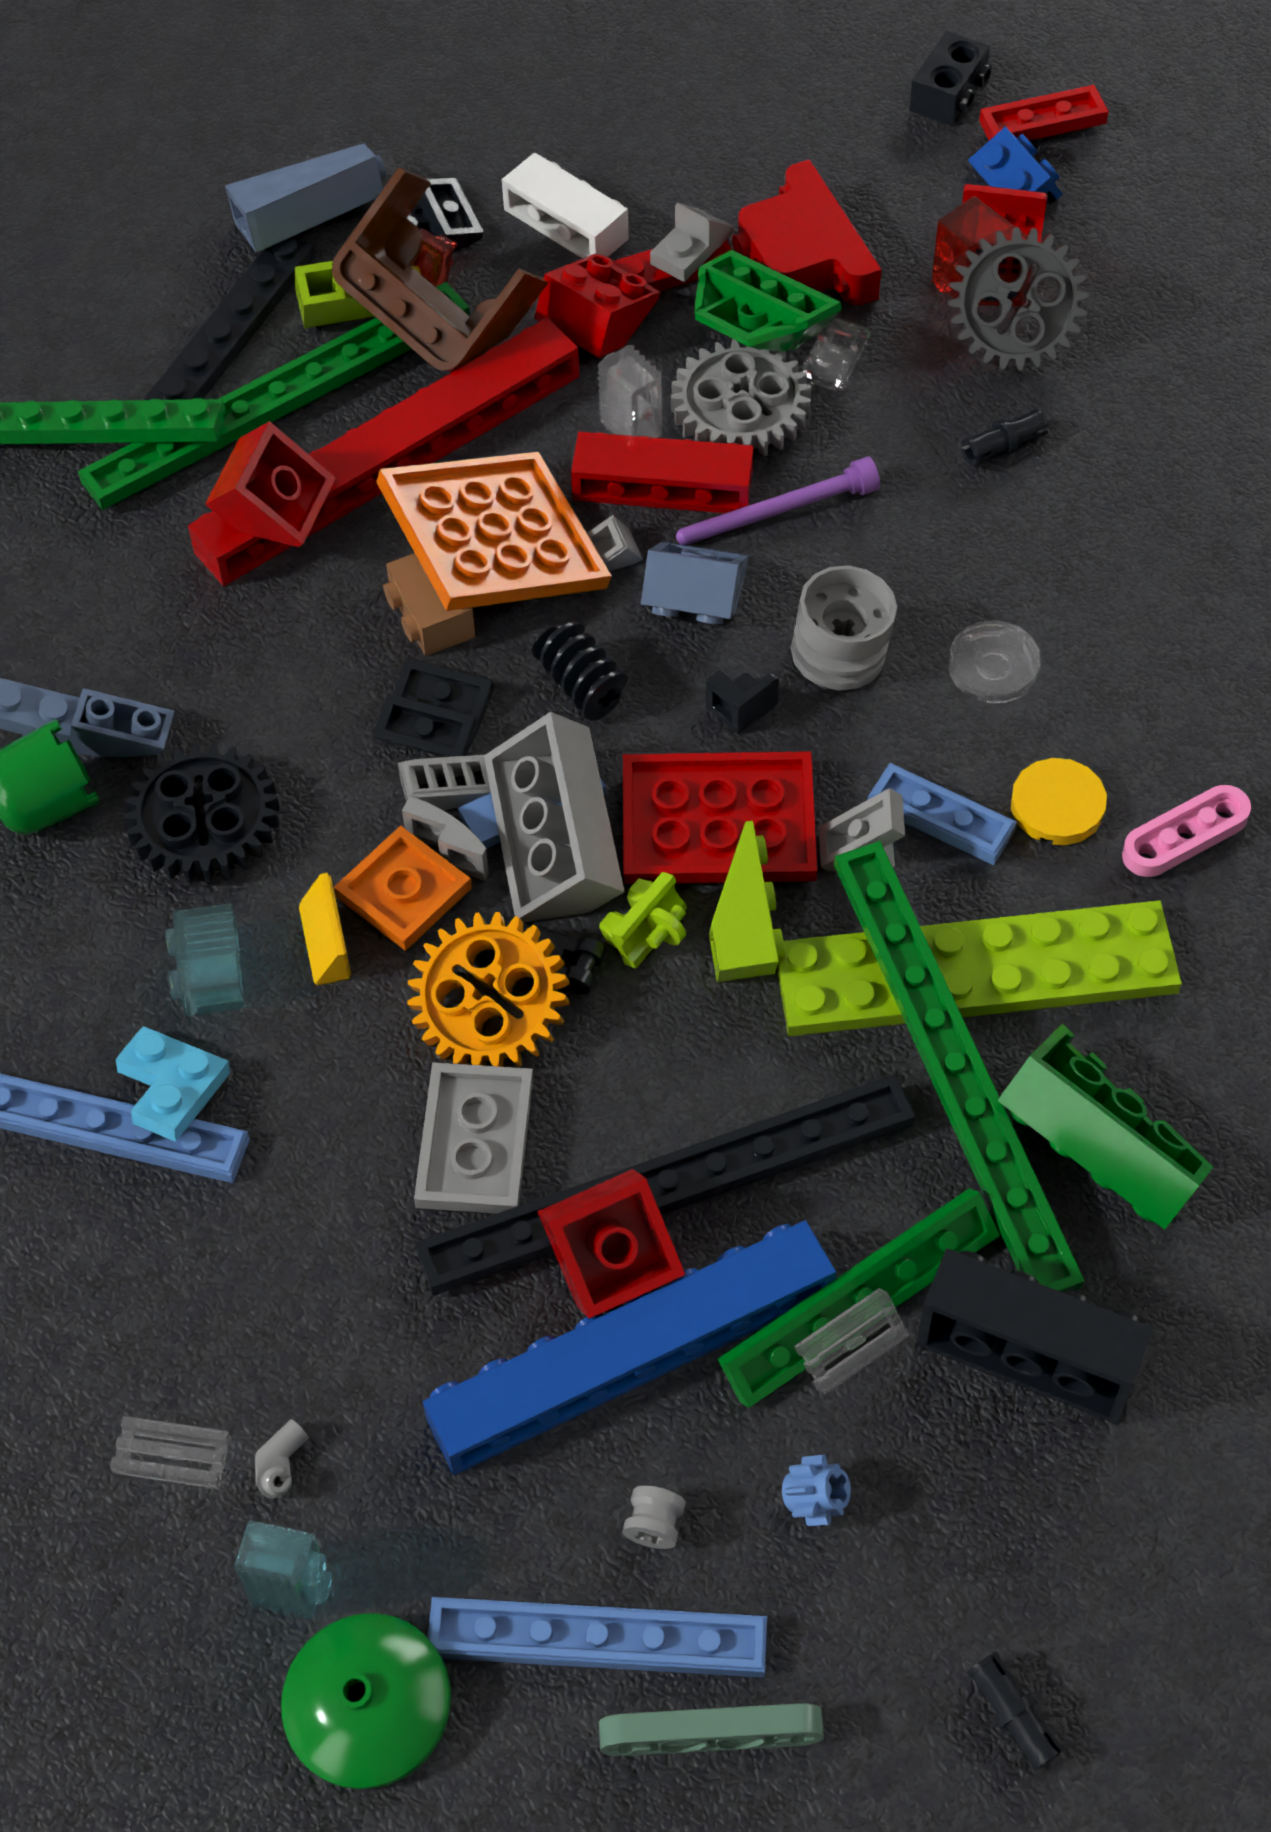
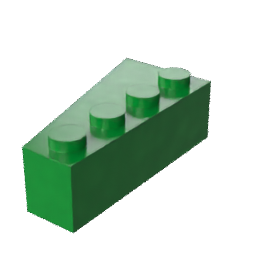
[997,1024,1213,1230]

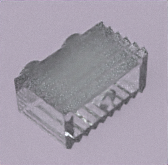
[597,345,662,438]

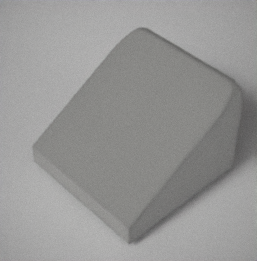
[587,515,643,571]

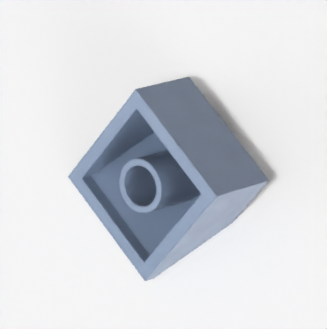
[641,541,749,624]

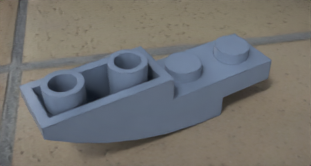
[0,678,174,757]

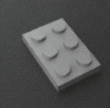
[414,1062,533,1214]

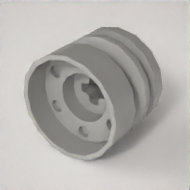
[791,565,897,691]

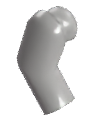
[255,1419,309,1499]

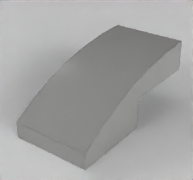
[402,796,489,881]

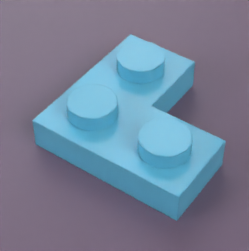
[116,1026,230,1142]

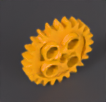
[407,912,569,1068]

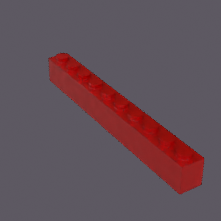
[188,318,580,587]

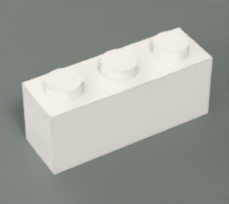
[502,152,629,259]

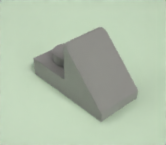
[650,203,733,282]
[819,788,905,871]

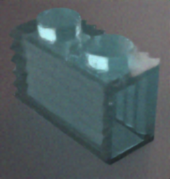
[165,903,245,1016]
[234,1520,332,1620]

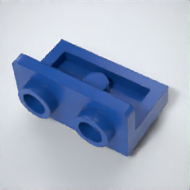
[968,126,1063,200]

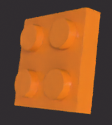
[334,825,472,951]

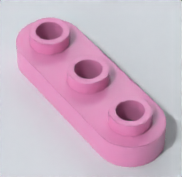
[1122,785,1251,877]

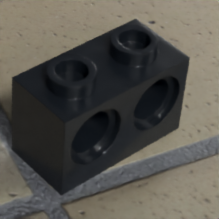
[909,31,992,126]

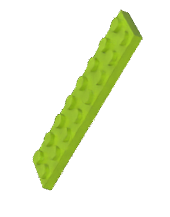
[777,900,1182,1036]

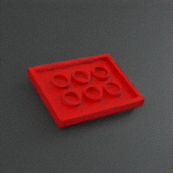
[623,751,817,884]

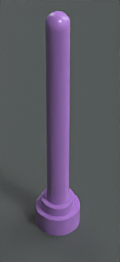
[676,456,880,545]

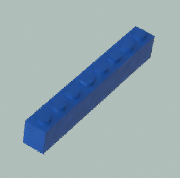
[422,1220,836,1476]

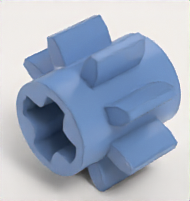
[782,1455,851,1526]

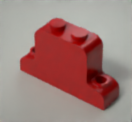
[732,159,882,305]

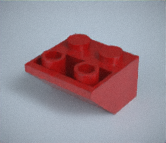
[534,254,660,358]

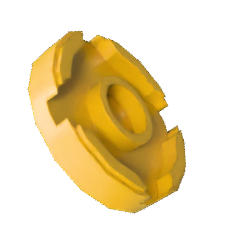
[1011,758,1107,846]

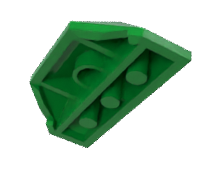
[694,250,842,352]

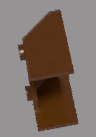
[332,167,548,372]

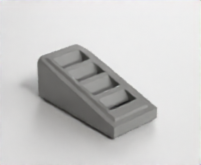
[398,755,491,811]

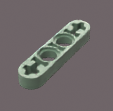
[599,1703,824,1756]

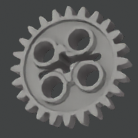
[671,339,811,456]

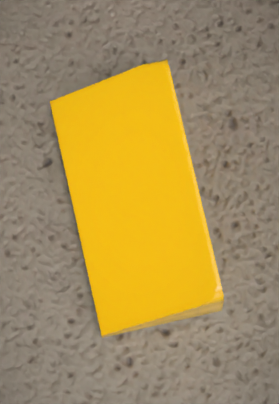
[299,872,351,985]

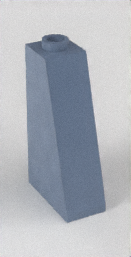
[225,143,386,252]

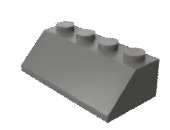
[484,712,625,923]

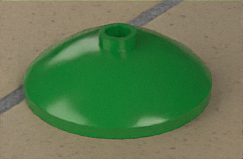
[281,1613,451,1789]

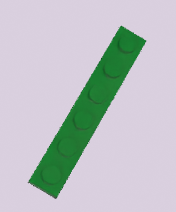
[0,398,227,444]
[718,1188,1000,1408]

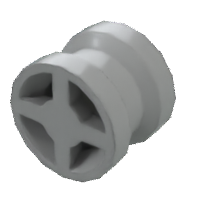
[623,1485,686,1549]

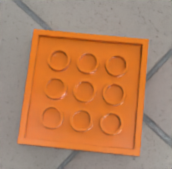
[376,452,612,611]

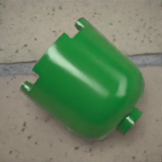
[0,719,101,835]

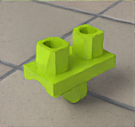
[599,872,687,969]

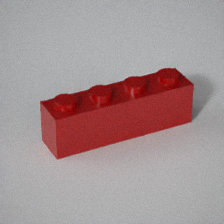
[571,431,753,513]

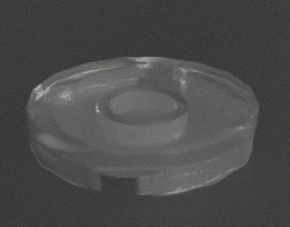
[948,621,1041,703]

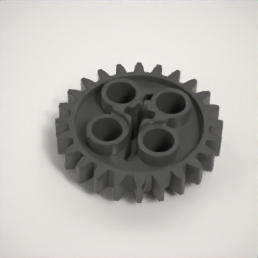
[947,227,1089,370]

